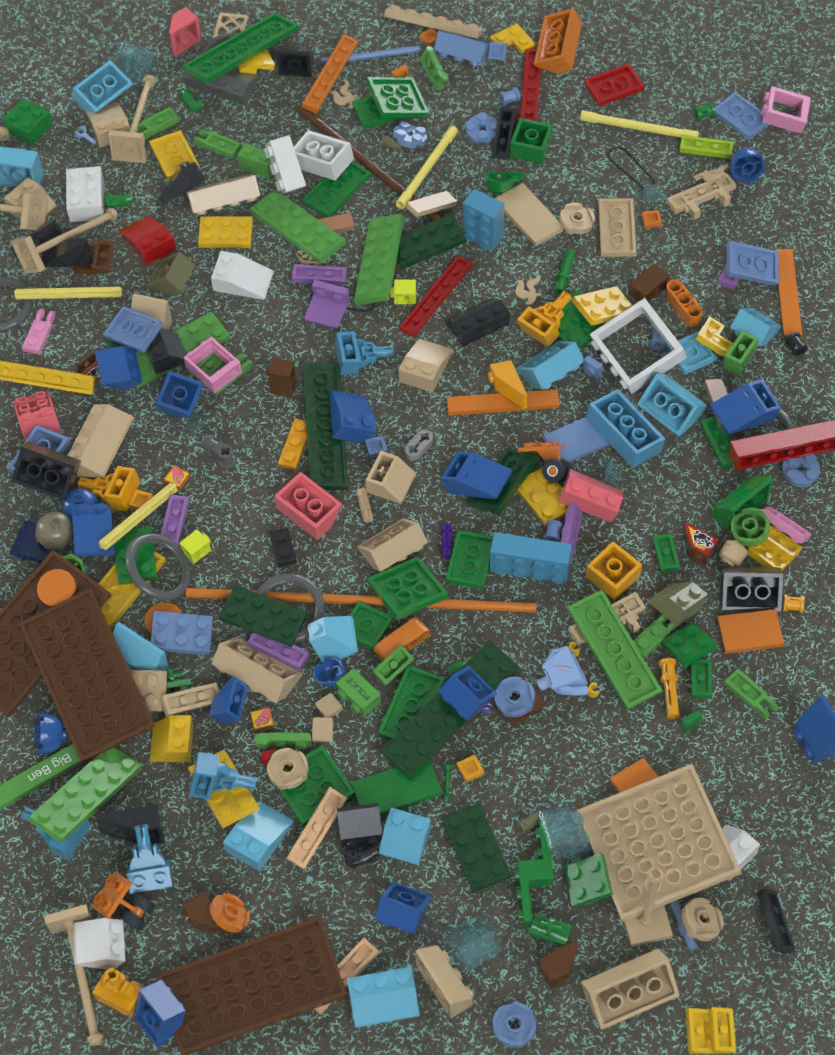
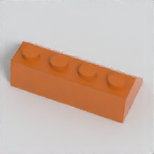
[534,8,582,74]

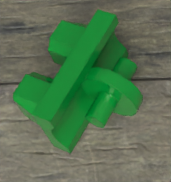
[166,668,192,695]
[529,913,572,947]

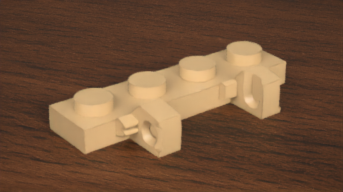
[667,173,736,220]
[568,592,646,646]

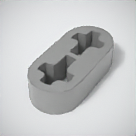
[405,430,433,461]

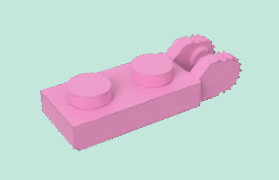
[22,308,55,355]
[761,506,811,544]

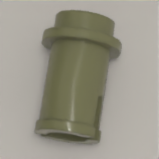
[381,135,403,152]
[517,811,544,834]

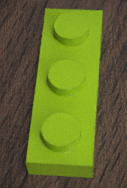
[680,135,734,159]

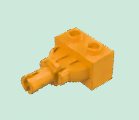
[517,291,572,348]
[78,466,141,512]
[92,968,143,1018]

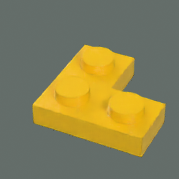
[490,24,535,54]
[695,316,733,357]

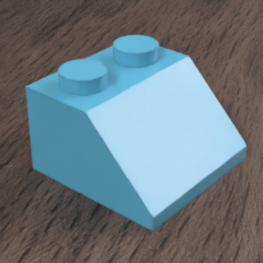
[730,308,782,347]
[379,808,431,866]

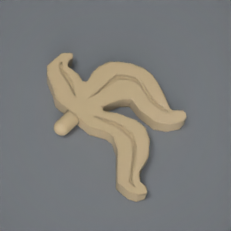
[330,81,358,109]
[694,165,728,181]
[515,275,541,306]

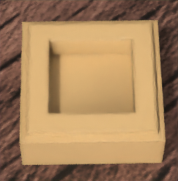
[315,693,343,718]

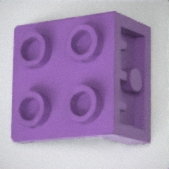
[304,280,350,329]

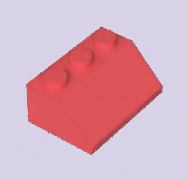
[559,469,623,522]
[274,472,342,540]

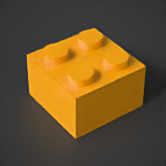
[586,542,642,601]

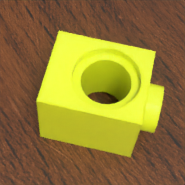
[391,280,416,304]
[179,530,211,564]

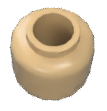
[719,539,748,567]

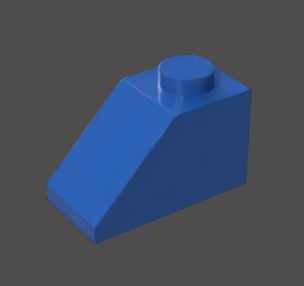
[209,677,248,725]

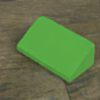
[372,644,414,687]

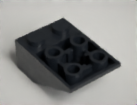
[95,803,165,845]

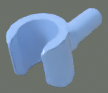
[75,126,97,144]

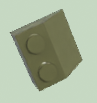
[146,251,195,295]
[648,582,708,626]

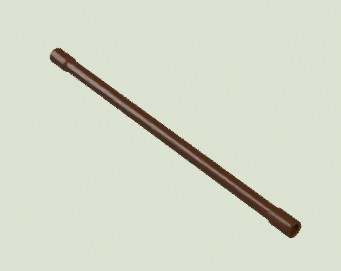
[296,103,441,221]

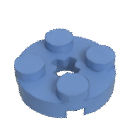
[465,112,497,144]
[392,122,427,148]
[781,454,820,487]
[494,677,535,717]
[493,1002,536,1048]

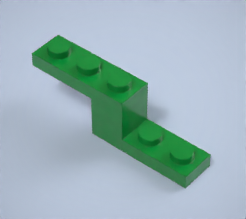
[514,819,554,928]

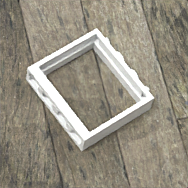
[590,298,687,394]

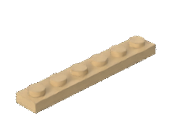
[384,5,483,39]

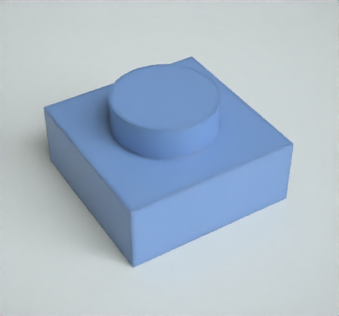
[488,41,507,61]
[583,355,603,379]
[365,435,388,459]

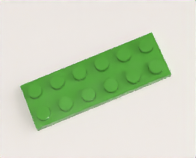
[249,189,346,264]
[354,213,404,305]
[135,311,231,389]
[567,590,663,710]
[29,747,142,844]

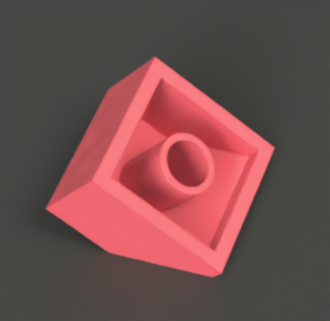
[169,7,201,56]

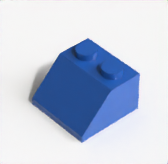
[95,346,143,391]
[156,371,204,417]
[438,666,497,720]
[375,881,432,934]
[134,980,186,1049]

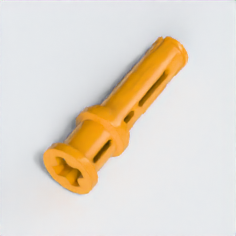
[658,658,680,719]

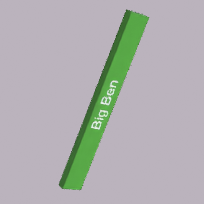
[0,744,82,810]

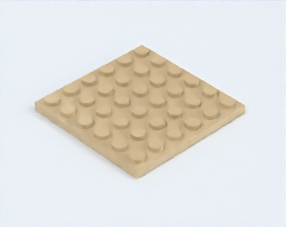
[577,764,741,922]

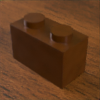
[628,264,670,302]
[266,358,297,397]

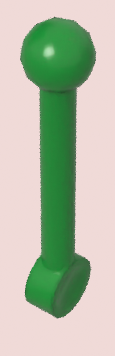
[444,763,452,803]

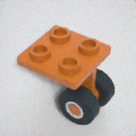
[518,441,571,482]
[92,871,155,930]

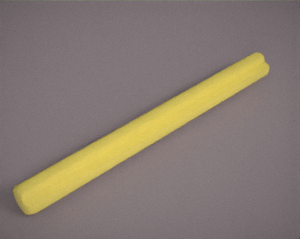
[14,287,122,299]
[99,483,178,550]

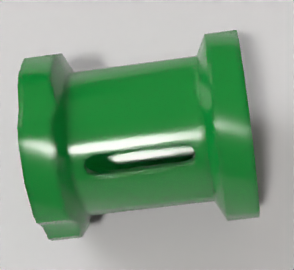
[694,102,715,122]

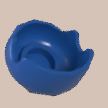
[313,657,346,687]

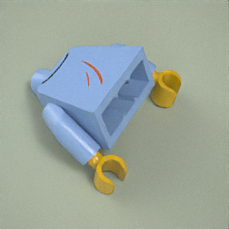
[537,642,600,698]

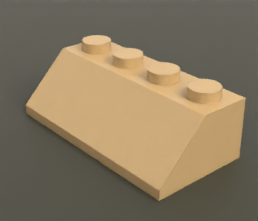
[185,174,260,215]
[67,404,134,478]
[212,636,303,702]
[581,948,680,1030]

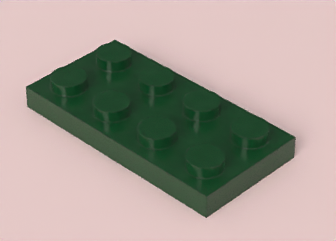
[397,213,467,269]
[467,447,539,514]
[219,585,307,647]
[441,803,511,893]

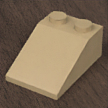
[85,101,130,148]
[399,339,453,392]

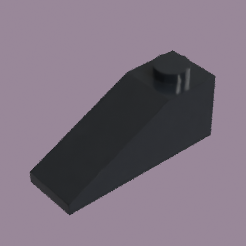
[492,108,521,160]
[156,161,205,206]
[41,239,93,267]

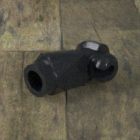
[343,845,380,869]

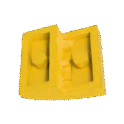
[237,49,275,74]
[747,526,803,571]
[685,1007,736,1054]

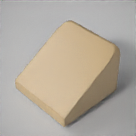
[312,717,334,742]

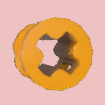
[782,594,804,613]

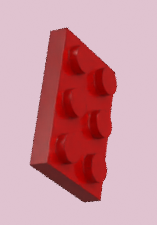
[584,63,644,107]

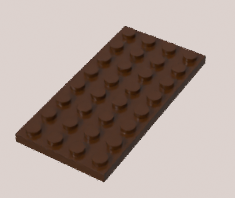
[0,550,112,718]
[19,588,156,763]
[157,916,348,1055]

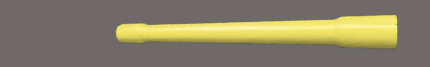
[580,110,699,138]
[396,126,458,209]

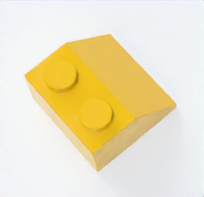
[150,715,194,762]

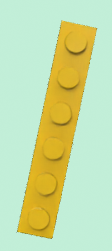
[0,361,96,395]

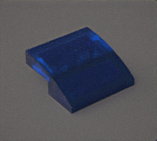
[9,520,52,564]

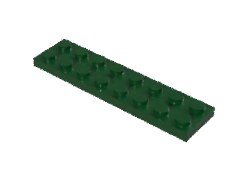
[301,362,349,490]
[380,640,519,780]

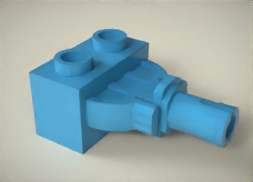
[334,331,393,375]
[189,752,257,800]
[21,807,90,860]
[127,824,173,894]

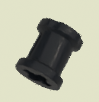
[785,332,808,356]

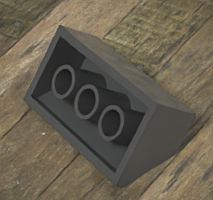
[182,68,260,105]

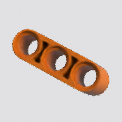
[665,279,702,328]
[374,617,431,661]

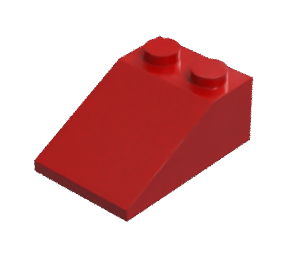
[119,215,176,266]

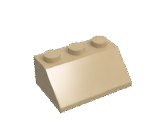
[357,518,428,572]
[415,945,474,1019]

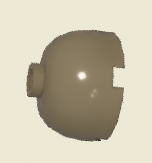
[35,511,73,551]

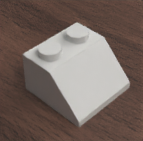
[722,825,760,881]
[73,918,125,969]

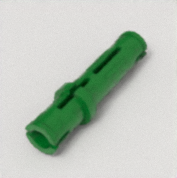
[553,248,576,296]

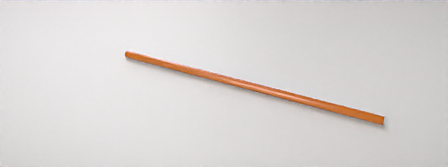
[186,588,537,613]

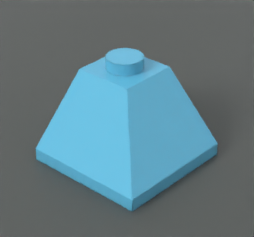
[308,616,358,662]

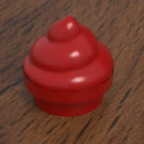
[260,749,277,767]

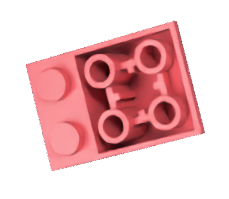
[13,391,62,441]

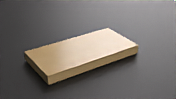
[495,183,564,247]
[598,198,637,257]

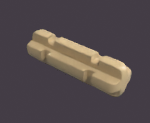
[356,488,373,523]

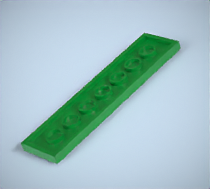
[183,12,299,84]

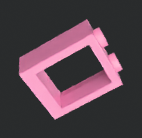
[761,86,810,133]
[184,336,242,394]

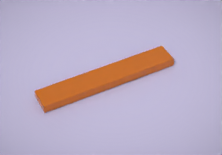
[302,34,358,114]
[775,249,802,339]
[447,389,559,416]

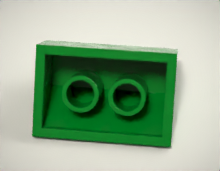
[712,475,773,531]

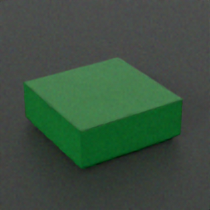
[681,710,703,733]

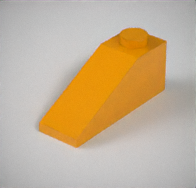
[488,360,527,409]

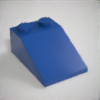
[329,390,376,444]
[71,503,114,556]
[793,695,835,764]

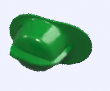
[483,172,525,194]

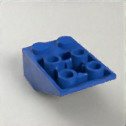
[710,379,782,434]
[441,451,513,499]

